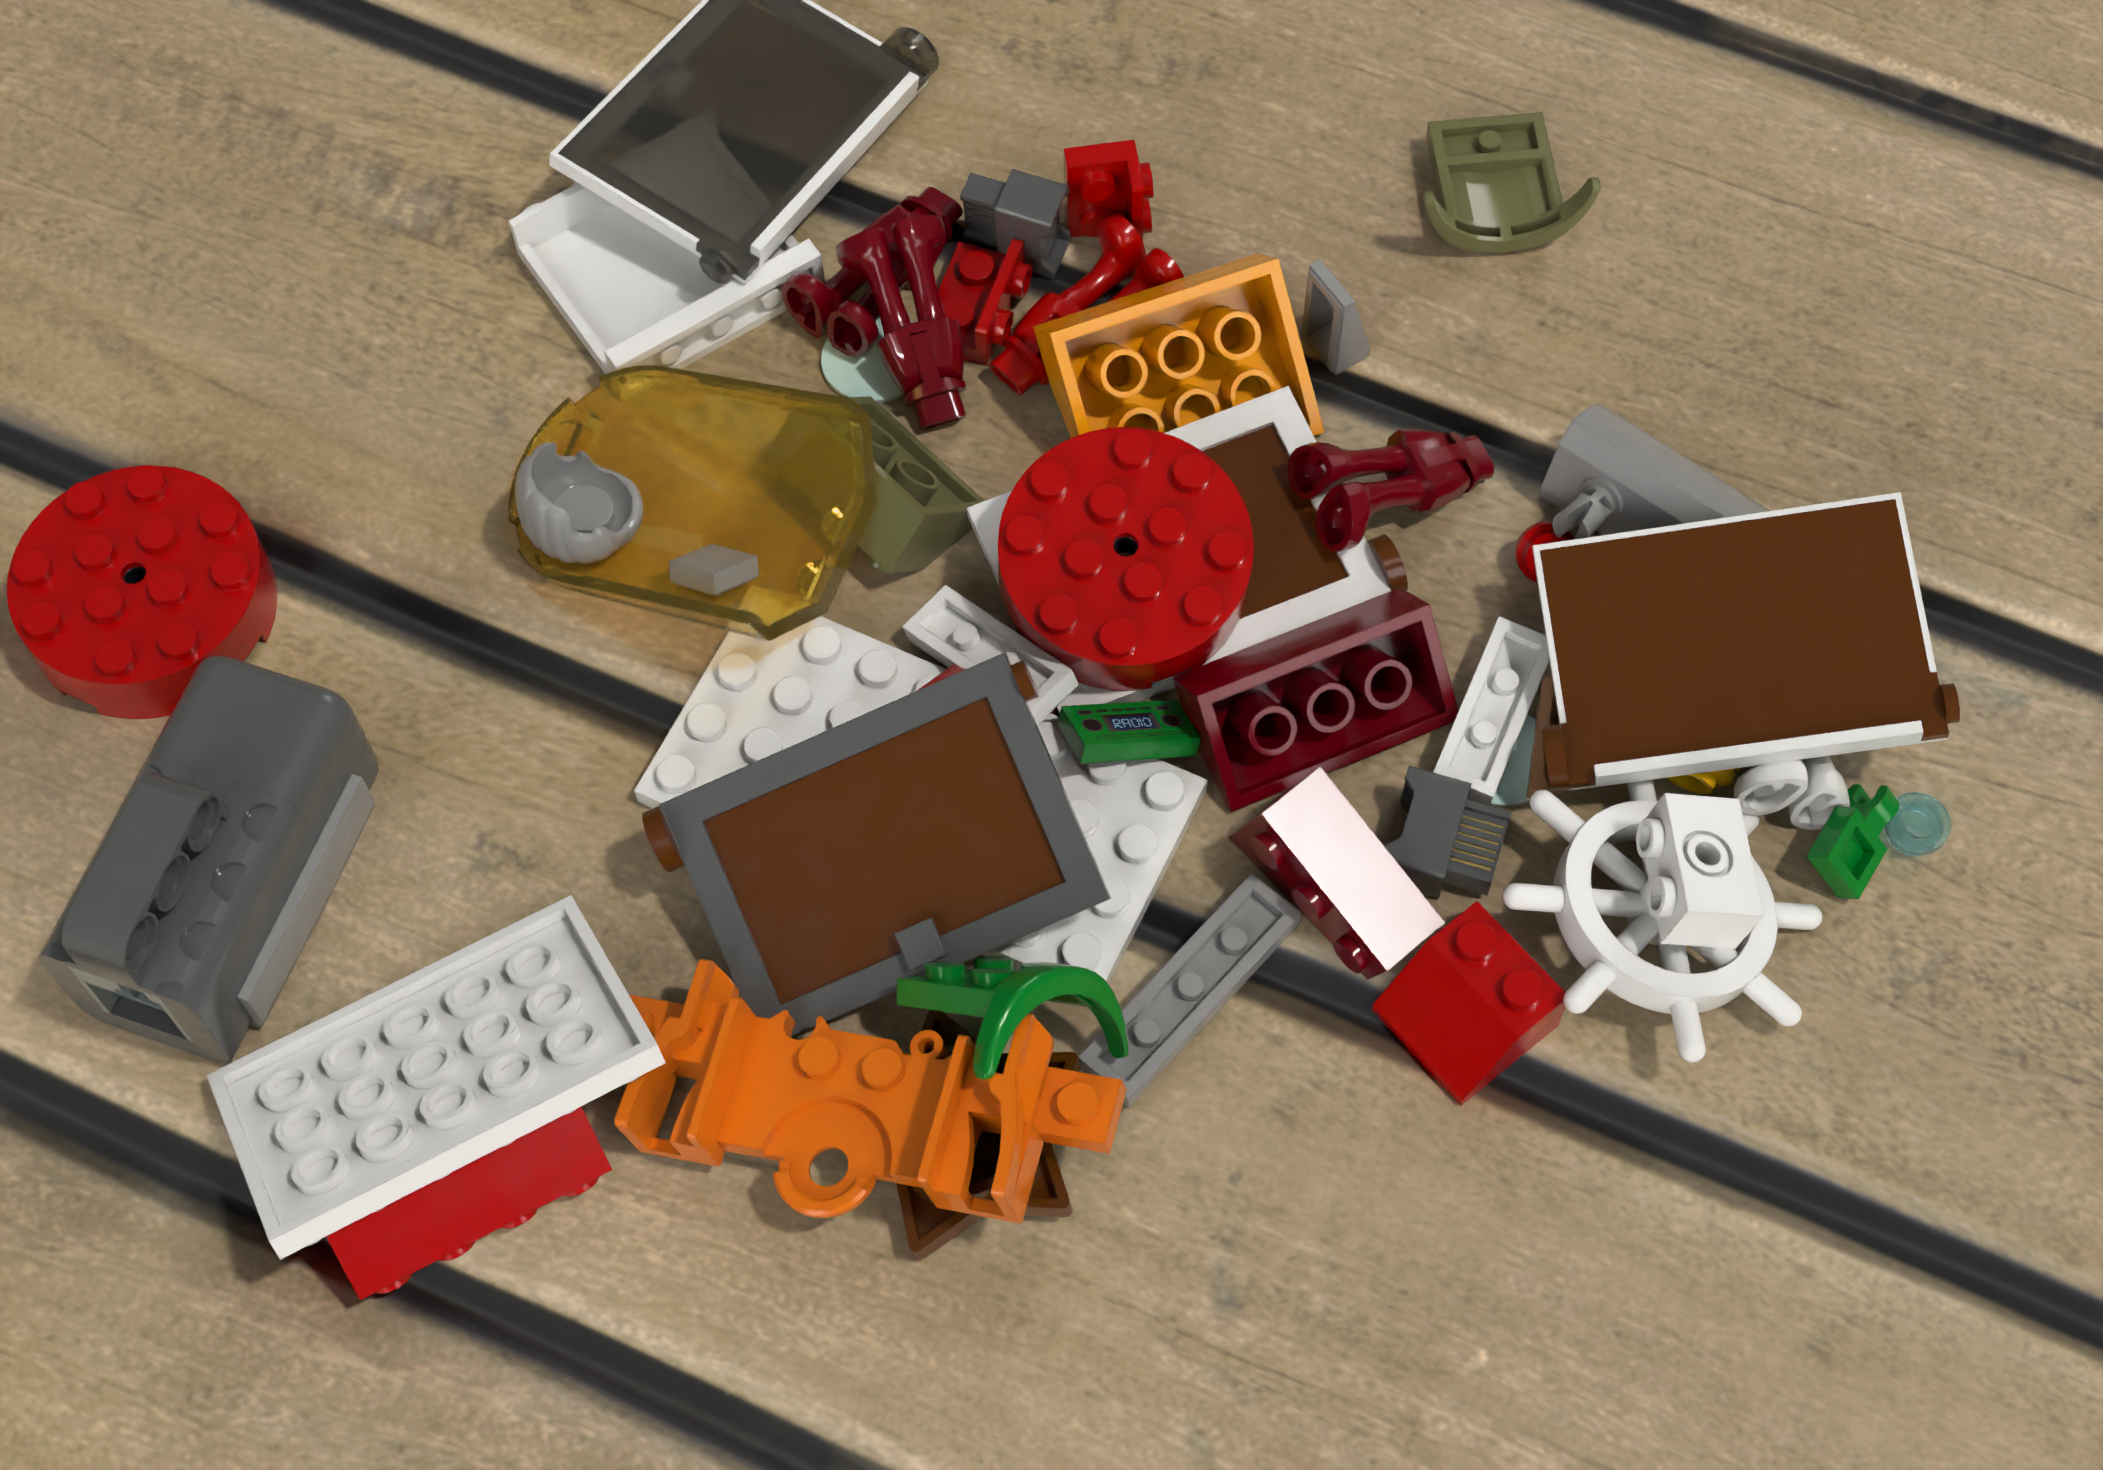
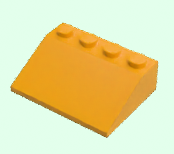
[1033,253,1325,438]

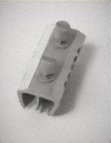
[1540,404,1770,539]

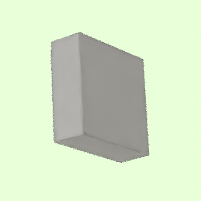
[669,543,759,596]

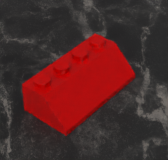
[326,1106,612,1300]

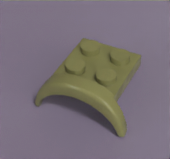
[1423,112,1601,253]

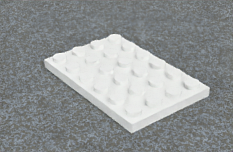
[206,895,666,1260]

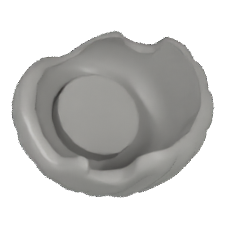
[515,442,643,564]

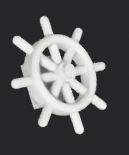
[1502,780,1822,1063]

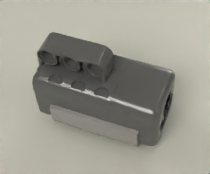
[38,656,379,1064]

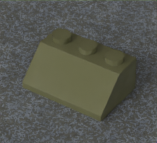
[766,396,985,574]

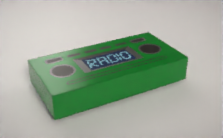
[1057,700,1201,764]

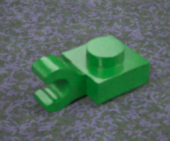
[1806,784,1899,900]

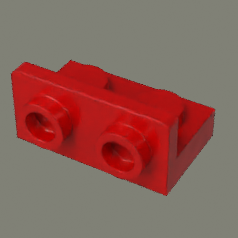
[1064,139,1154,241]
[938,238,1033,366]

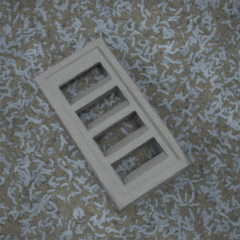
[1301,259,1370,375]

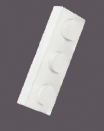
[902,585,1079,726]
[1433,616,1549,805]

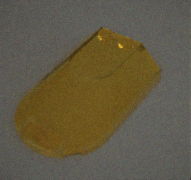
[508,365,877,641]

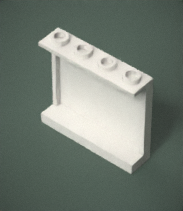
[508,113,825,401]

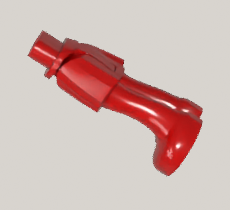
[989,213,1184,396]

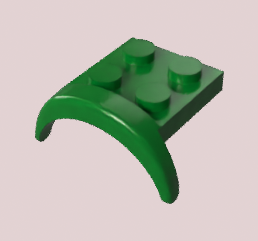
[897,956,1129,1080]

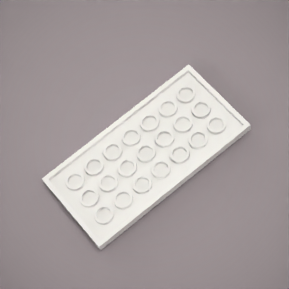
[634,588,1208,984]

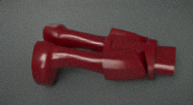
[781,187,963,357]
[836,215,966,430]
[1287,429,1494,552]

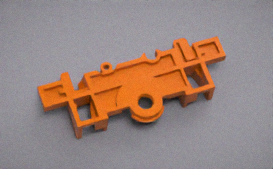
[615,959,1127,1224]

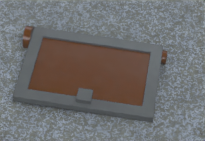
[642,653,1112,1036]

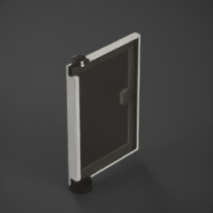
[549,0,939,284]

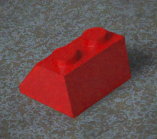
[1371,901,1566,1106]

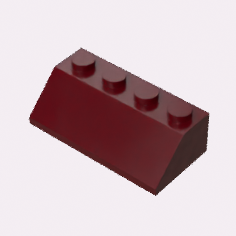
[1172,587,1459,811]

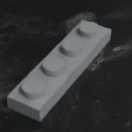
[1078,873,1302,1108]

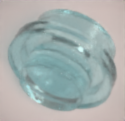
[1884,792,1951,856]

